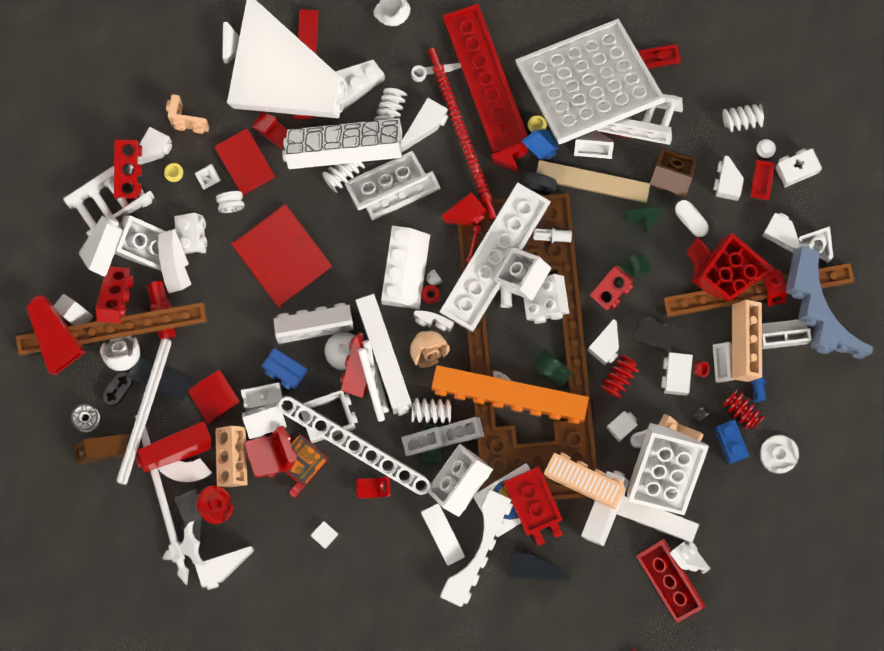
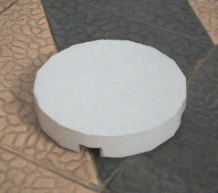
[760,435,799,474]

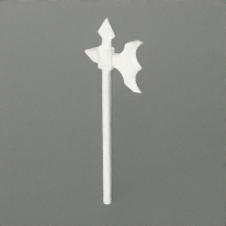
[135,415,206,585]

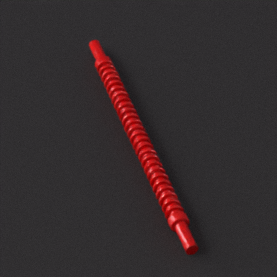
[428,48,497,220]

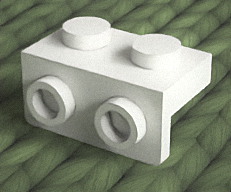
[174,213,207,254]

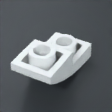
[414,311,454,332]

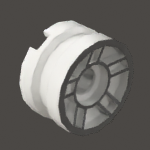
[216,191,245,213]
[71,404,100,432]

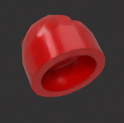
[692,361,709,377]

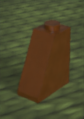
[74,434,130,465]

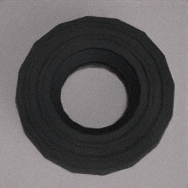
[522,173,557,192]

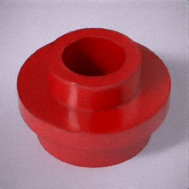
[421,285,440,304]

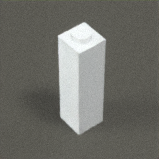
[581,470,629,546]

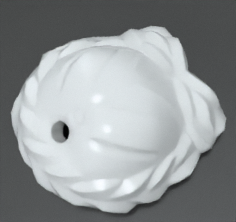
[374,0,411,26]

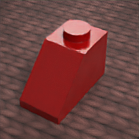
[442,192,486,226]

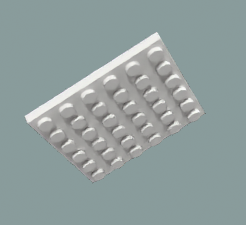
[515,19,665,144]

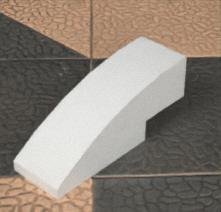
[158,229,191,293]
[421,503,465,566]

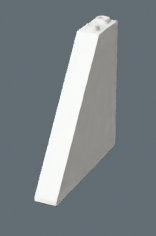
[227,0,347,118]

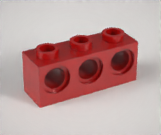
[114,140,142,199]
[96,266,133,324]

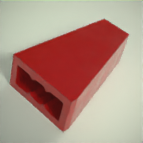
[26,295,86,375]
[135,421,211,473]

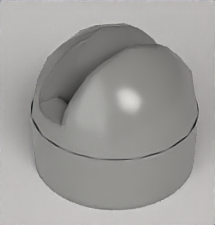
[426,269,443,286]

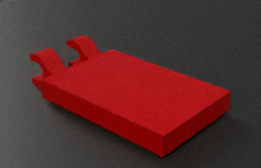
[503,466,563,546]

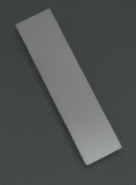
[401,417,484,456]

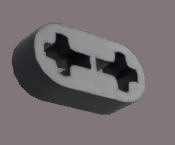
[103,372,133,406]

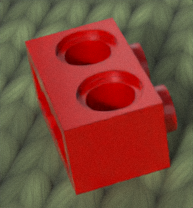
[590,265,634,310]

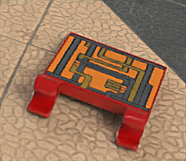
[267,434,329,498]

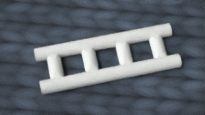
[358,340,389,421]

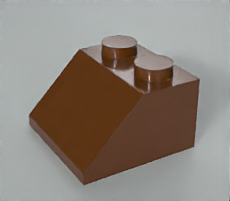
[650,148,697,196]

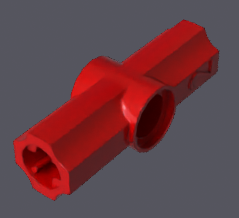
[147,281,176,341]

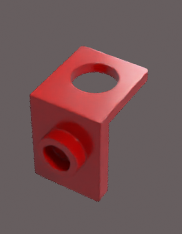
[762,270,787,307]
[356,477,390,499]

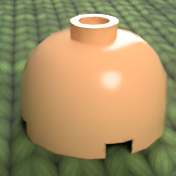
[410,331,449,368]

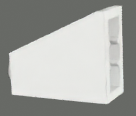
[79,216,123,277]

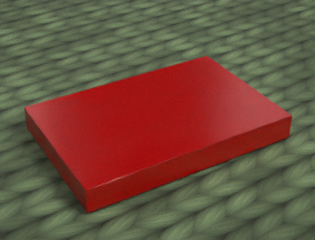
[214,129,275,195]

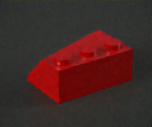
[692,233,775,302]

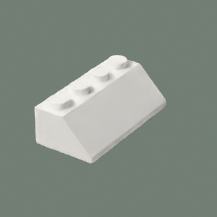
[381,226,430,310]
[273,303,354,344]

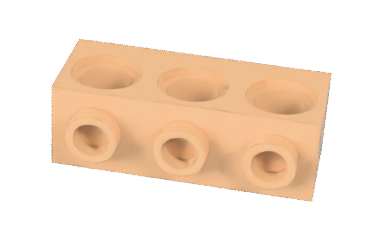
[216,426,247,487]

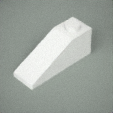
[402,98,449,152]
[195,546,254,590]

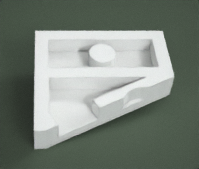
[670,541,711,574]

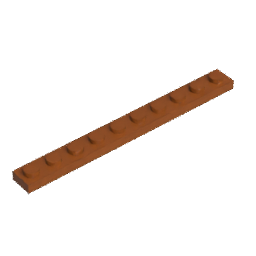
[663,263,855,318]
[16,302,207,356]

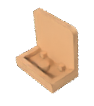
[166,95,209,134]

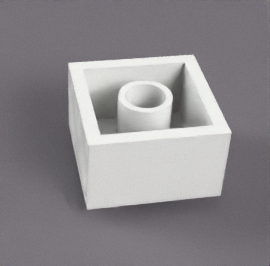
[493,247,551,301]

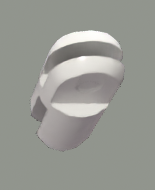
[675,200,709,237]

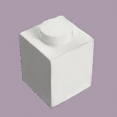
[606,411,637,442]

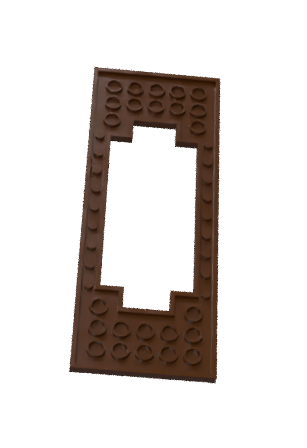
[456,193,597,503]

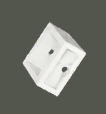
[301,390,358,443]

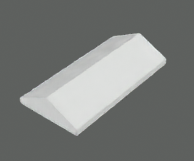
[344,151,428,210]

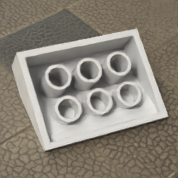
[626,423,709,515]

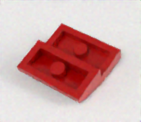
[188,369,240,424]

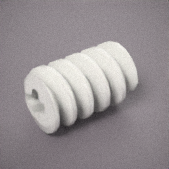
[374,88,407,121]
[723,103,764,132]
[322,162,365,193]
[412,398,451,424]

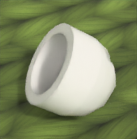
[411,65,427,82]

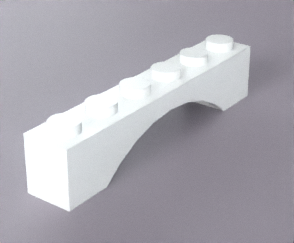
[440,489,513,607]

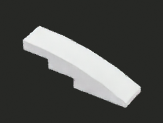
[617,496,699,543]

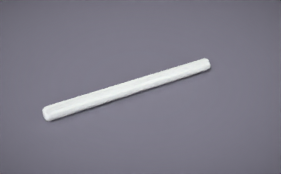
[117,339,172,484]

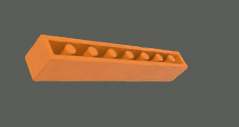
[432,365,589,424]

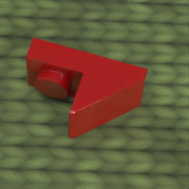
[251,112,288,149]
[491,142,529,172]

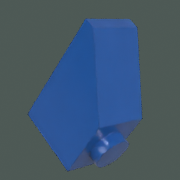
[522,129,559,160]

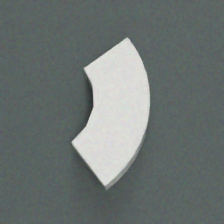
[158,458,213,482]

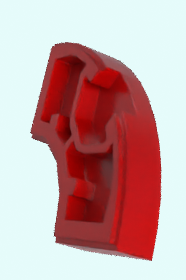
[686,237,711,280]

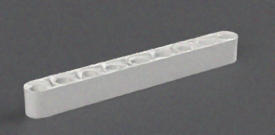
[278,396,430,495]

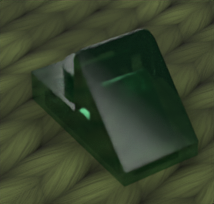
[624,207,664,234]
[609,254,652,286]
[533,348,574,388]

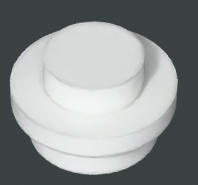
[756,139,776,158]

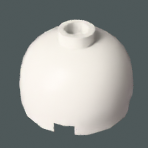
[325,332,356,370]
[100,336,140,371]

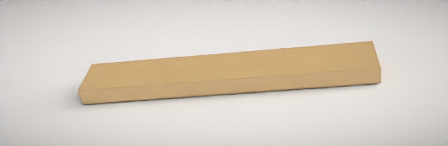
[537,160,650,203]

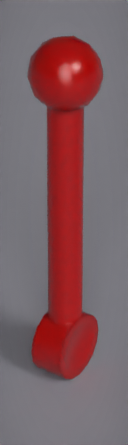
[466,225,481,263]

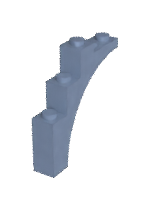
[785,246,873,359]

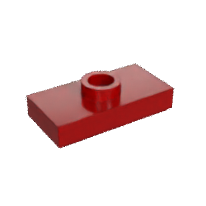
[750,159,775,201]

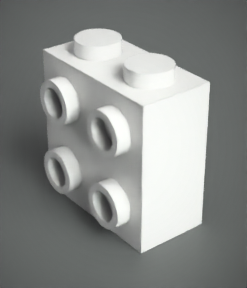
[524,274,569,324]

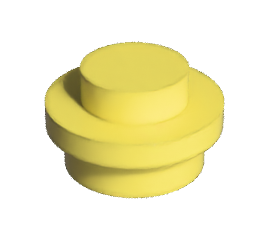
[528,115,547,133]
[164,163,183,182]

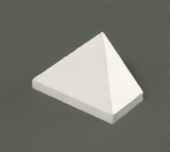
[223,22,239,64]
[574,130,614,159]
[713,342,734,383]

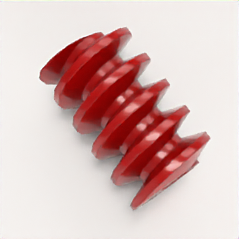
[599,355,639,398]
[722,390,765,430]

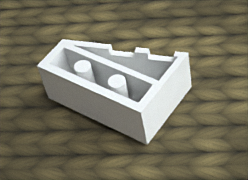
[336,60,385,113]

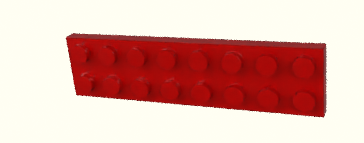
[443,4,527,154]

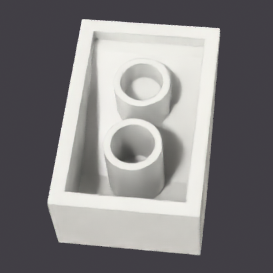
[114,216,166,271]

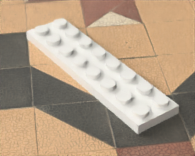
[440,183,551,332]

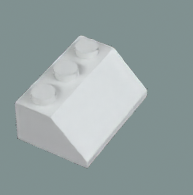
[428,444,493,517]

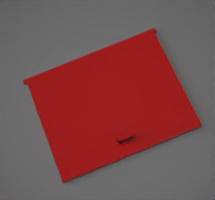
[230,204,332,309]

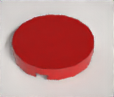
[196,485,233,524]

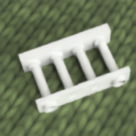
[597,94,683,145]
[64,165,154,236]

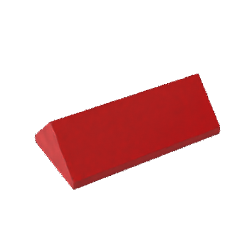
[636,539,706,623]

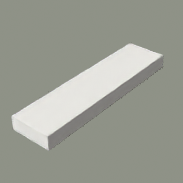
[366,171,441,221]

